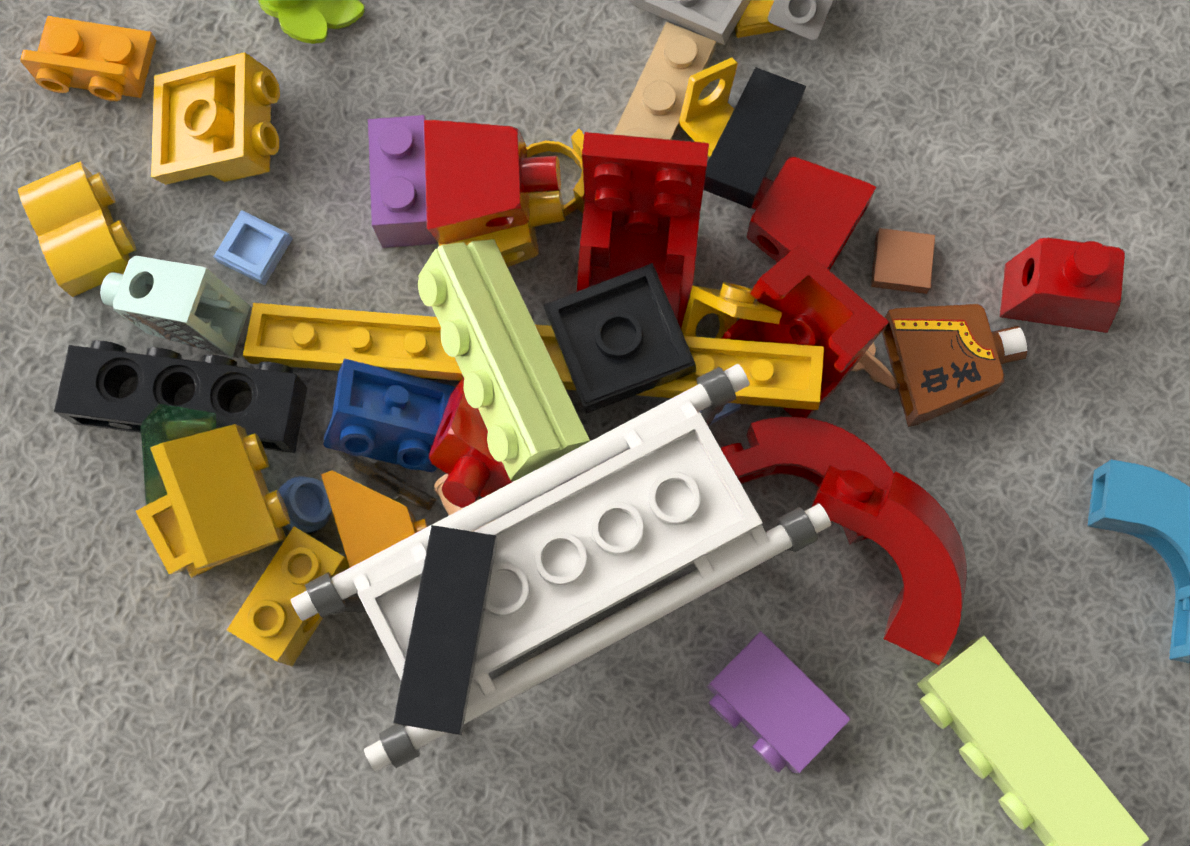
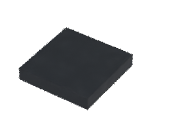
[543,263,696,414]

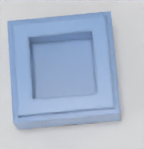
[213,210,292,285]

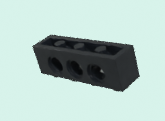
[54,340,307,453]

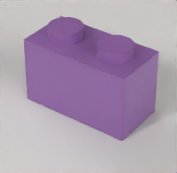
[368,115,438,248]
[707,631,850,773]

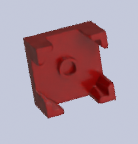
[721,245,889,418]

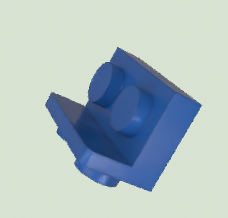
[323,358,455,472]

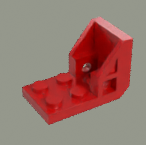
[577,132,709,329]

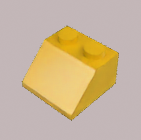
[150,424,290,569]

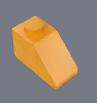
[321,470,429,568]

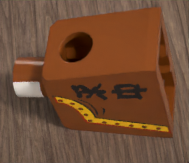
[882,304,1027,427]

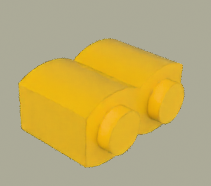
[18,161,136,297]

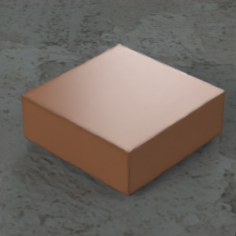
[871,228,935,294]

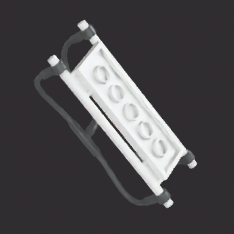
[291,364,831,772]

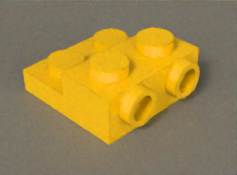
[151,52,280,185]

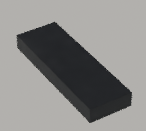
[704,67,806,209]
[393,525,498,735]

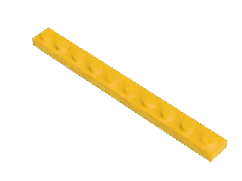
[243,303,824,410]

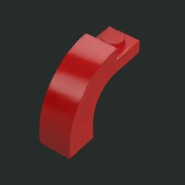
[721,417,894,545]
[811,465,967,666]

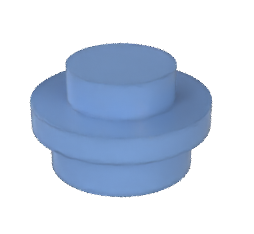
[278,476,332,534]

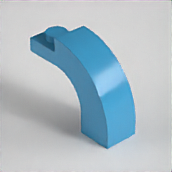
[1088,459,1190,663]

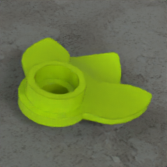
[258,0,365,44]

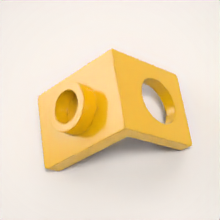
[679,58,738,157]
[681,282,782,339]

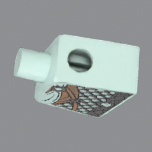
[100,256,250,357]

